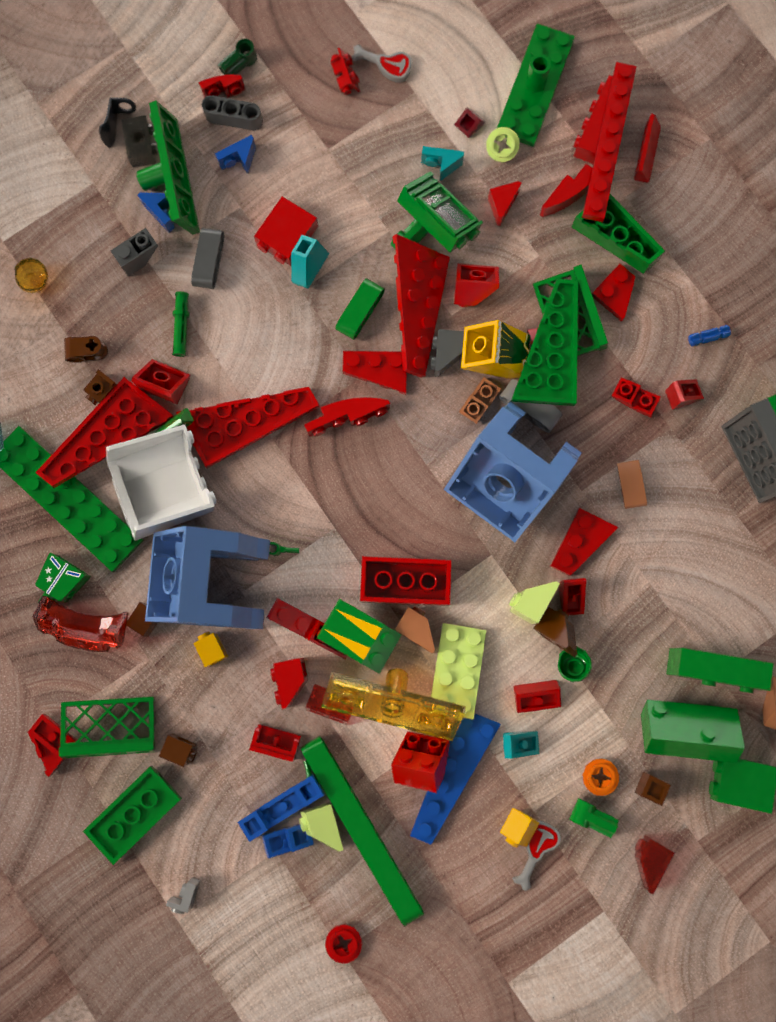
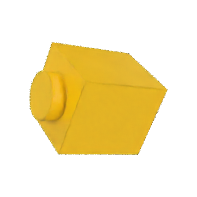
[193,631,228,667]
[500,808,540,848]

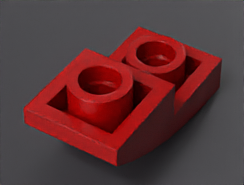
[198,74,246,98]
[612,377,661,418]

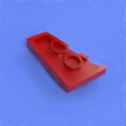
[343,351,407,395]
[550,508,619,576]

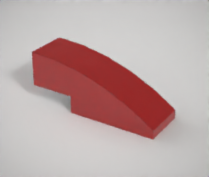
[540,163,592,217]

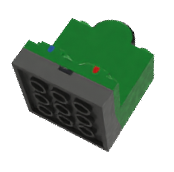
[721,394,776,503]

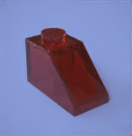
[634,835,675,894]

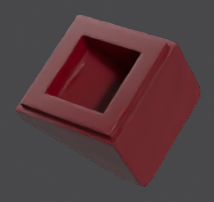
[454,107,485,138]

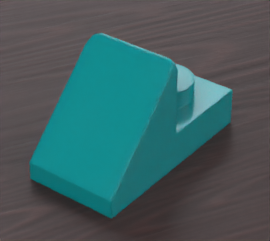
[421,146,464,181]
[503,731,539,759]

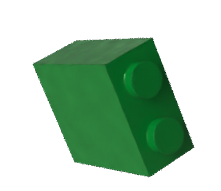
[709,758,776,814]

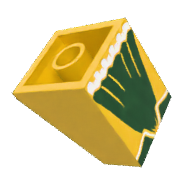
[461,320,530,379]

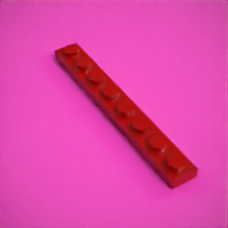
[582,62,637,222]

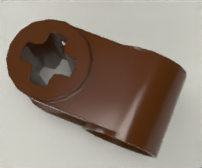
[64,336,108,363]

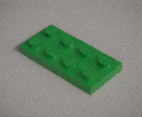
[83,766,182,865]

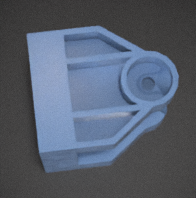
[444,401,582,542]
[145,526,270,629]

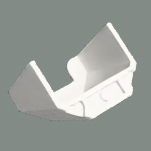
[106,425,217,540]

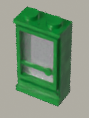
[397,171,483,252]

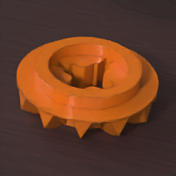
[582,758,619,796]

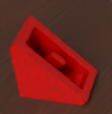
[488,181,522,226]
[665,379,704,410]
[559,578,586,615]

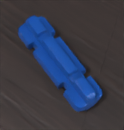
[688,325,731,346]

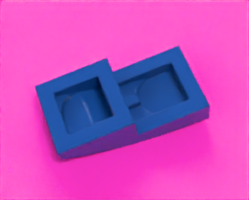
[261,824,314,859]

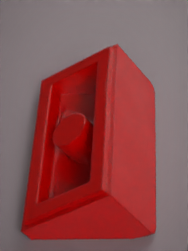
[513,680,561,713]

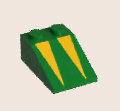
[317,599,402,674]

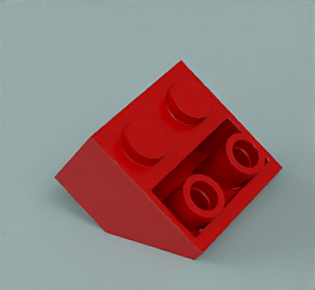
[270,658,308,709]
[391,731,450,793]

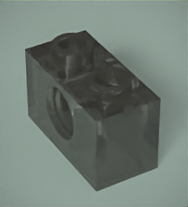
[121,115,159,168]

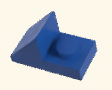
[215,135,256,174]
[137,192,175,233]

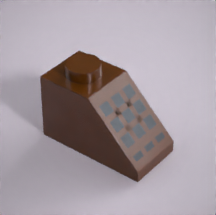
[533,607,577,657]

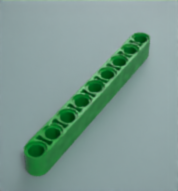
[300,736,424,927]

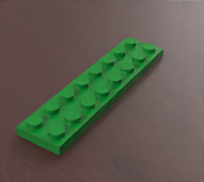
[0,426,144,572]

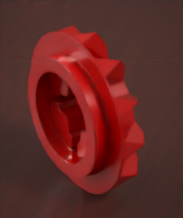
[325,924,362,964]

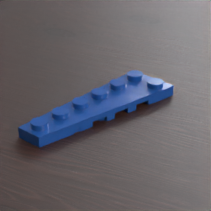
[410,713,501,845]

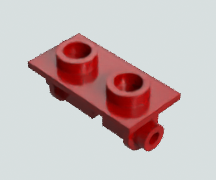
[330,48,360,95]

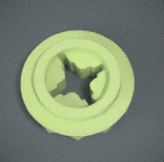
[486,127,519,163]

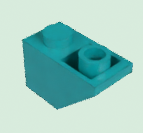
[291,235,330,289]

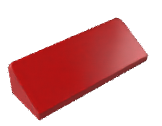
[634,114,661,183]

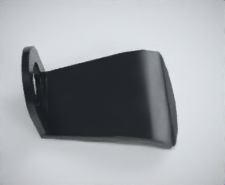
[99,98,136,148]

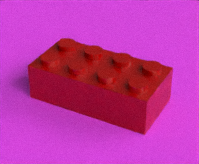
[360,556,451,606]

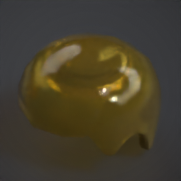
[14,258,48,294]

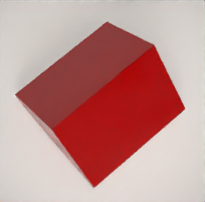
[131,359,190,405]

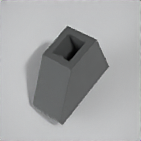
[110,228,158,277]
[431,329,464,377]

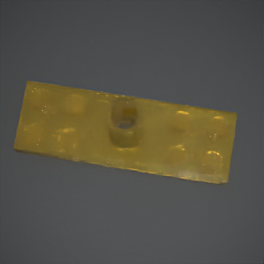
[321,668,465,741]

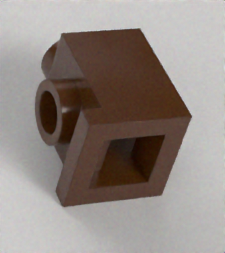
[83,369,117,405]

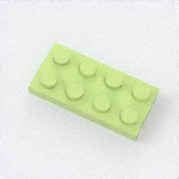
[428,623,486,720]

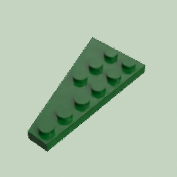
[511,279,578,406]

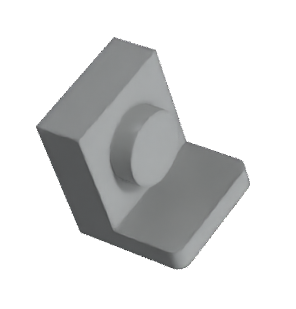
[166,878,201,914]

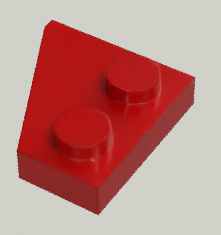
[592,263,636,322]
[28,714,77,777]

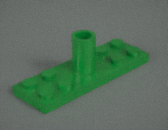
[497,23,575,147]
[136,100,200,235]

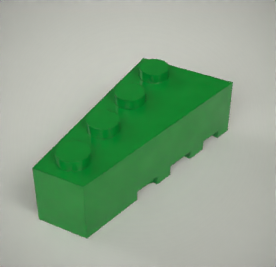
[572,194,665,274]

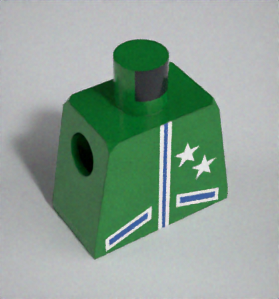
[35,553,91,609]

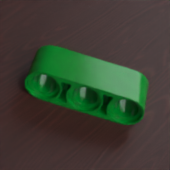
[335,278,385,340]

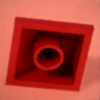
[454,263,499,307]

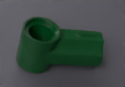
[218,38,257,75]

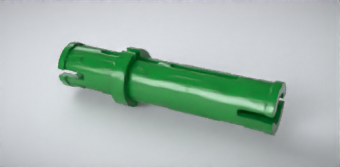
[172,291,190,357]

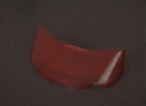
[32,596,128,652]

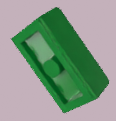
[155,408,194,433]

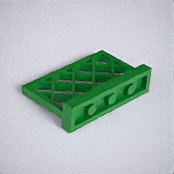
[532,264,608,357]
[59,697,155,759]

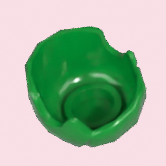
[558,647,592,682]

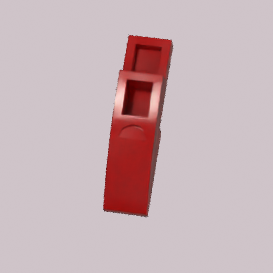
[304,397,390,437]
[266,598,347,660]

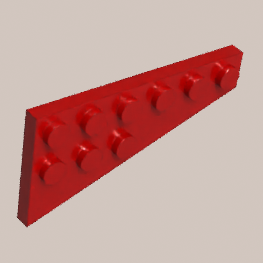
[392,234,450,378]
[35,377,174,488]
[176,387,320,468]

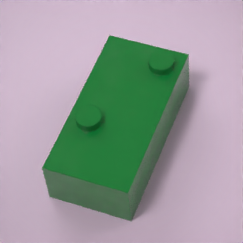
[666,648,774,694]
[641,699,745,763]

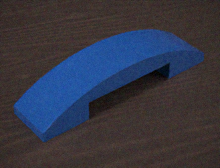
[238,775,325,842]

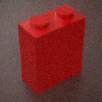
[254,196,319,266]

